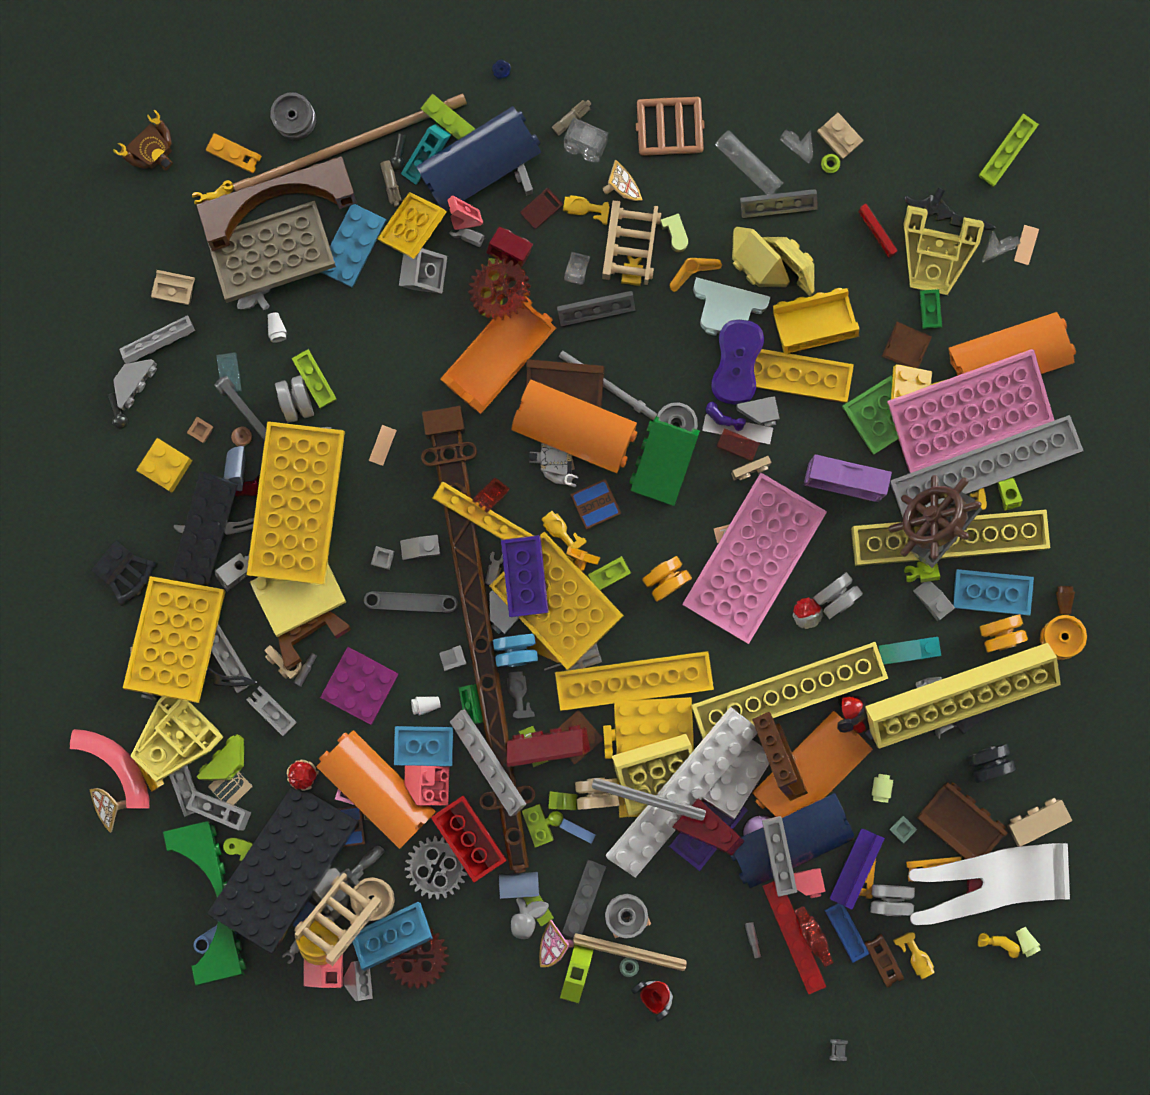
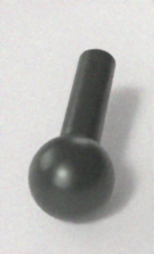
[389,134,406,171]
[108,393,128,429]

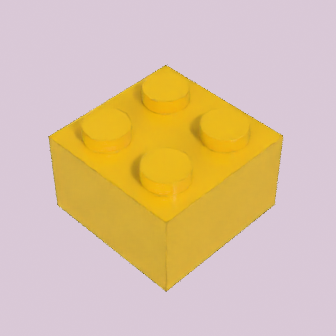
[136,438,193,493]

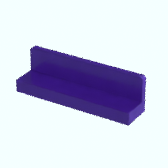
[830,829,885,909]

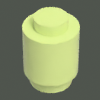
[872,774,893,803]

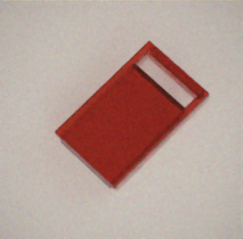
[520,188,563,229]

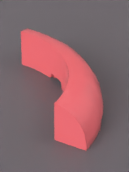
[70,729,150,808]

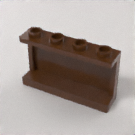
[526,359,605,408]
[752,712,808,801]
[916,782,1007,859]

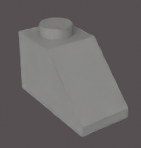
[736,396,780,427]
[400,535,441,560]
[913,581,955,621]
[489,590,519,634]

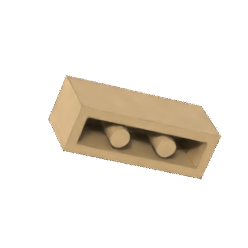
[1007,798,1072,847]

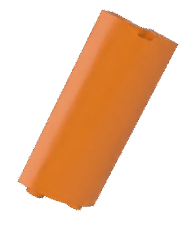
[440,293,556,414]
[948,312,1076,376]
[511,380,638,473]
[752,711,873,818]
[316,730,436,849]

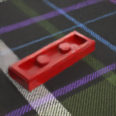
[859,204,897,258]

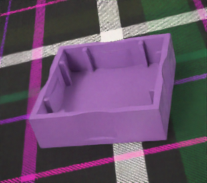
[804,455,892,502]

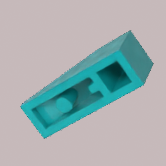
[401,124,452,184]
[878,637,941,665]

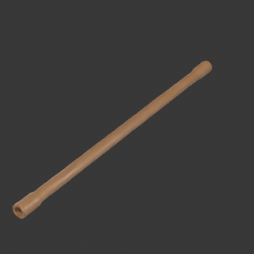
[233,93,467,191]

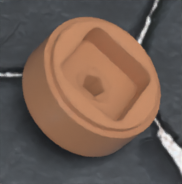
[231,427,252,446]

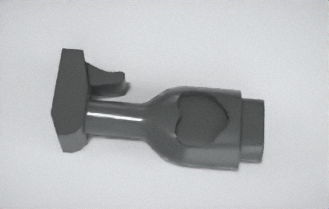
[507,671,535,719]
[344,845,385,886]

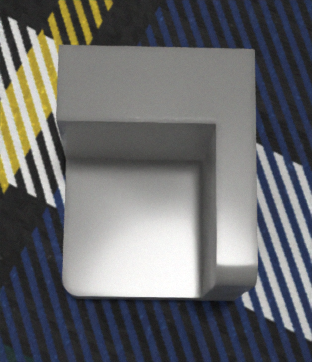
[440,645,467,671]

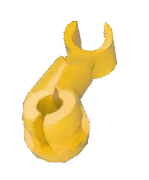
[192,180,234,205]
[978,933,1021,958]

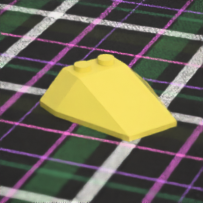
[732,227,790,287]
[762,237,814,296]
[131,696,223,782]

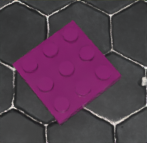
[320,647,399,725]

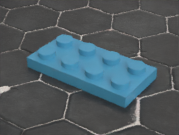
[320,204,387,288]
[953,569,1034,616]
[352,902,433,971]

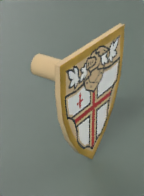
[603,160,643,201]
[90,788,126,833]

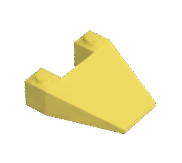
[904,205,984,295]

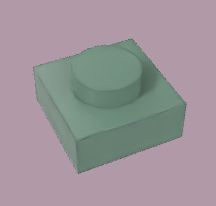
[889,816,917,843]

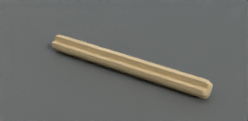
[573,934,687,971]

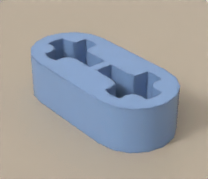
[559,818,596,844]

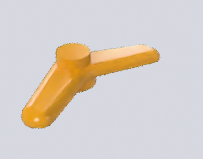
[670,258,722,292]

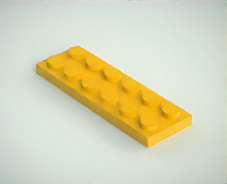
[754,349,854,403]

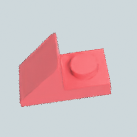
[448,196,483,230]

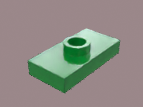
[919,289,942,329]
[459,684,483,724]

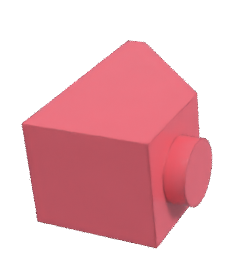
[794,868,825,898]

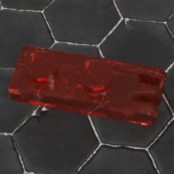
[472,478,510,513]

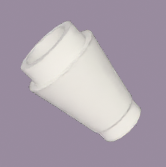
[268,313,287,342]
[411,697,440,716]

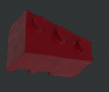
[672,798,745,856]

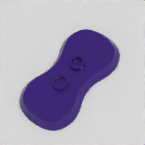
[711,319,764,405]

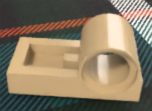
[264,645,302,679]

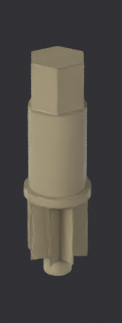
[552,100,591,136]
[380,160,402,207]

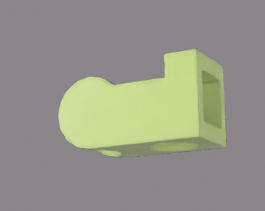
[660,214,688,252]

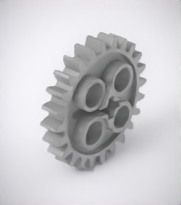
[405,836,468,899]

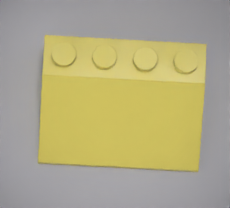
[250,562,346,637]
[612,734,693,816]

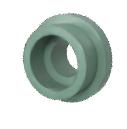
[619,958,639,977]

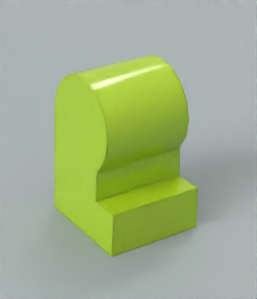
[997,478,1023,511]
[549,791,578,810]
[223,838,254,861]

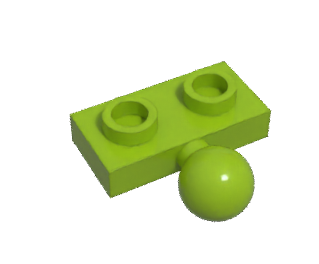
[522,804,563,847]

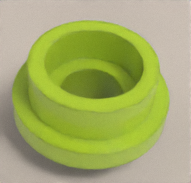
[821,154,840,173]

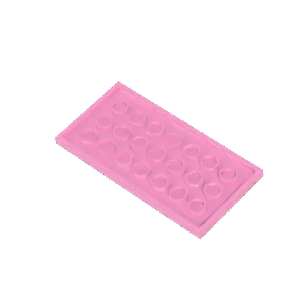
[887,349,1054,473]
[682,473,827,644]

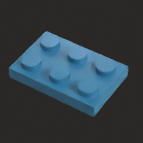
[394,726,453,766]

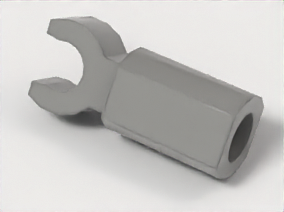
[450,228,484,247]
[485,552,503,585]

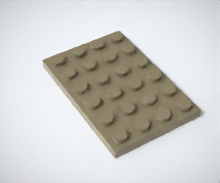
[208,201,336,303]

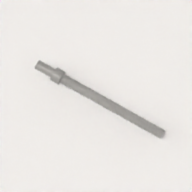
[559,351,658,421]

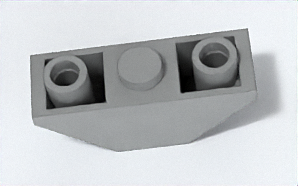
[113,359,157,410]

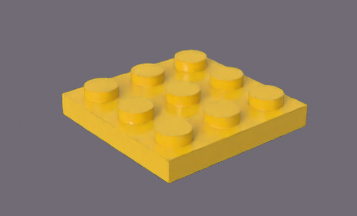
[377,192,446,259]

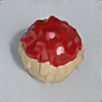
[286,760,319,791]

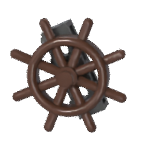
[888,475,982,568]

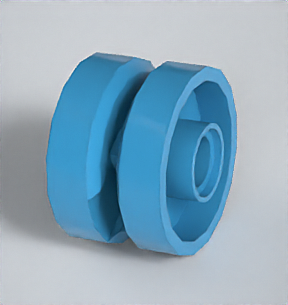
[493,634,538,667]

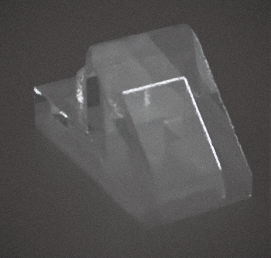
[780,130,813,163]
[982,231,1021,263]
[564,252,590,285]

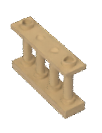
[602,200,661,285]
[294,873,381,967]

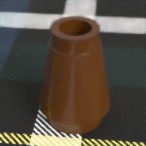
[1056,586,1075,614]

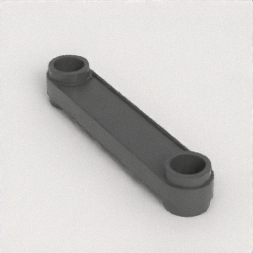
[214,375,266,445]
[364,591,458,613]

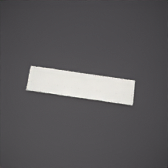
[702,414,773,444]

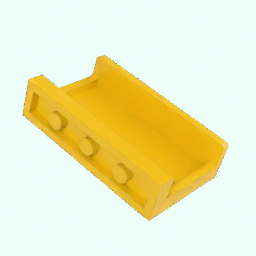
[773,288,859,354]

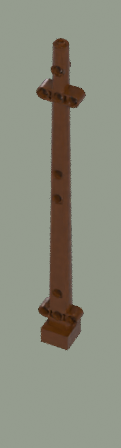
[421,406,535,874]

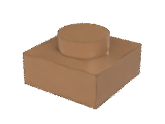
[187,417,214,443]

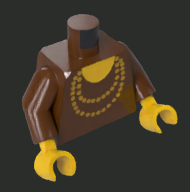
[113,110,173,171]

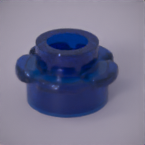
[492,60,511,78]

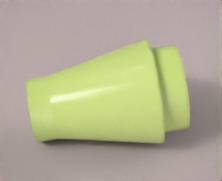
[1015,927,1041,957]

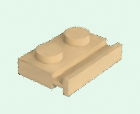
[817,113,864,160]
[151,270,195,306]
[731,456,771,481]

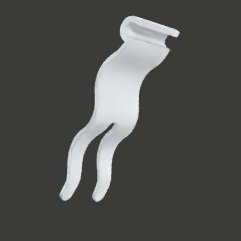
[909,843,1070,925]

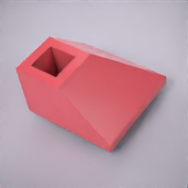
[404,765,449,805]
[304,954,343,988]

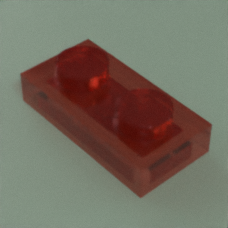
[717,428,760,461]

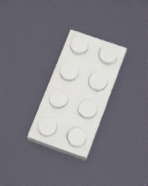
[702,740,769,820]

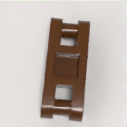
[864,934,904,988]

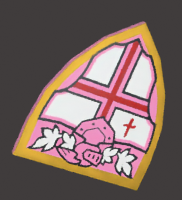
[539,920,574,967]

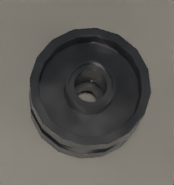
[967,744,1017,783]

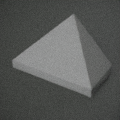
[343,961,373,1001]

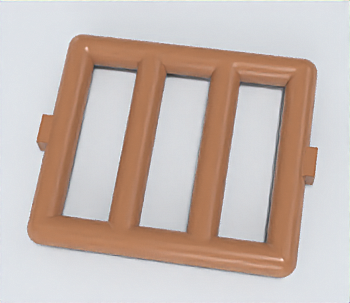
[636,97,705,155]

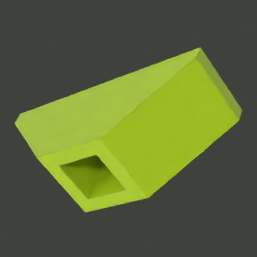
[197,734,244,781]
[560,945,594,1003]

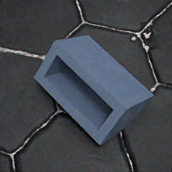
[224,446,246,491]
[499,872,539,899]

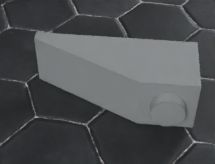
[186,790,252,831]

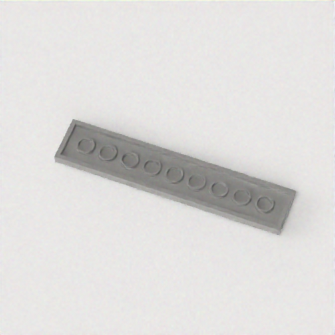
[890,415,1083,517]

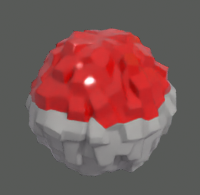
[793,597,823,629]

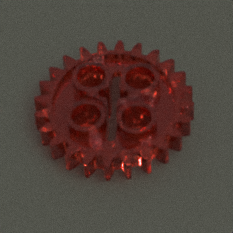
[468,258,531,320]
[795,906,834,967]
[387,928,449,989]

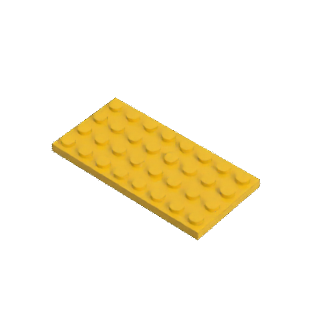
[247,422,345,585]

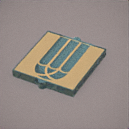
[207,771,253,805]

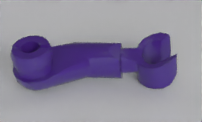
[706,402,746,431]

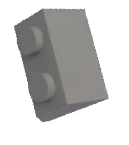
[399,248,447,293]

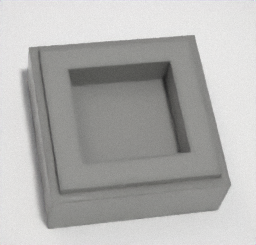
[371,546,395,570]

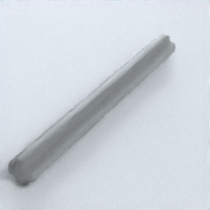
[592,778,706,821]

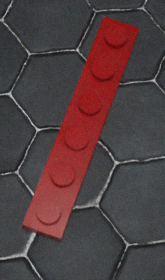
[762,881,826,994]

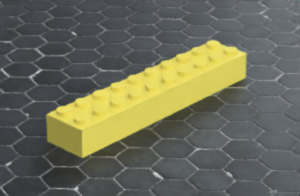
[851,510,1050,566]
[691,642,888,739]
[865,643,1061,749]

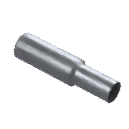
[293,653,317,686]
[745,922,761,958]

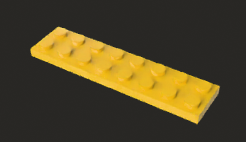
[555,651,714,711]

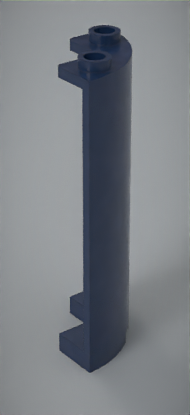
[416,106,541,211]
[730,793,855,888]

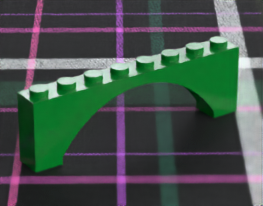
[163,821,246,986]

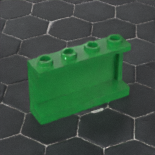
[629,416,700,506]

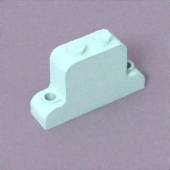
[693,277,770,336]

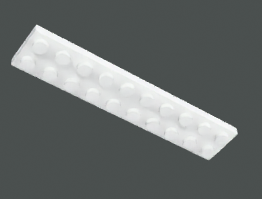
[606,707,757,878]

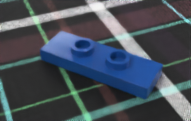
[825,903,870,963]

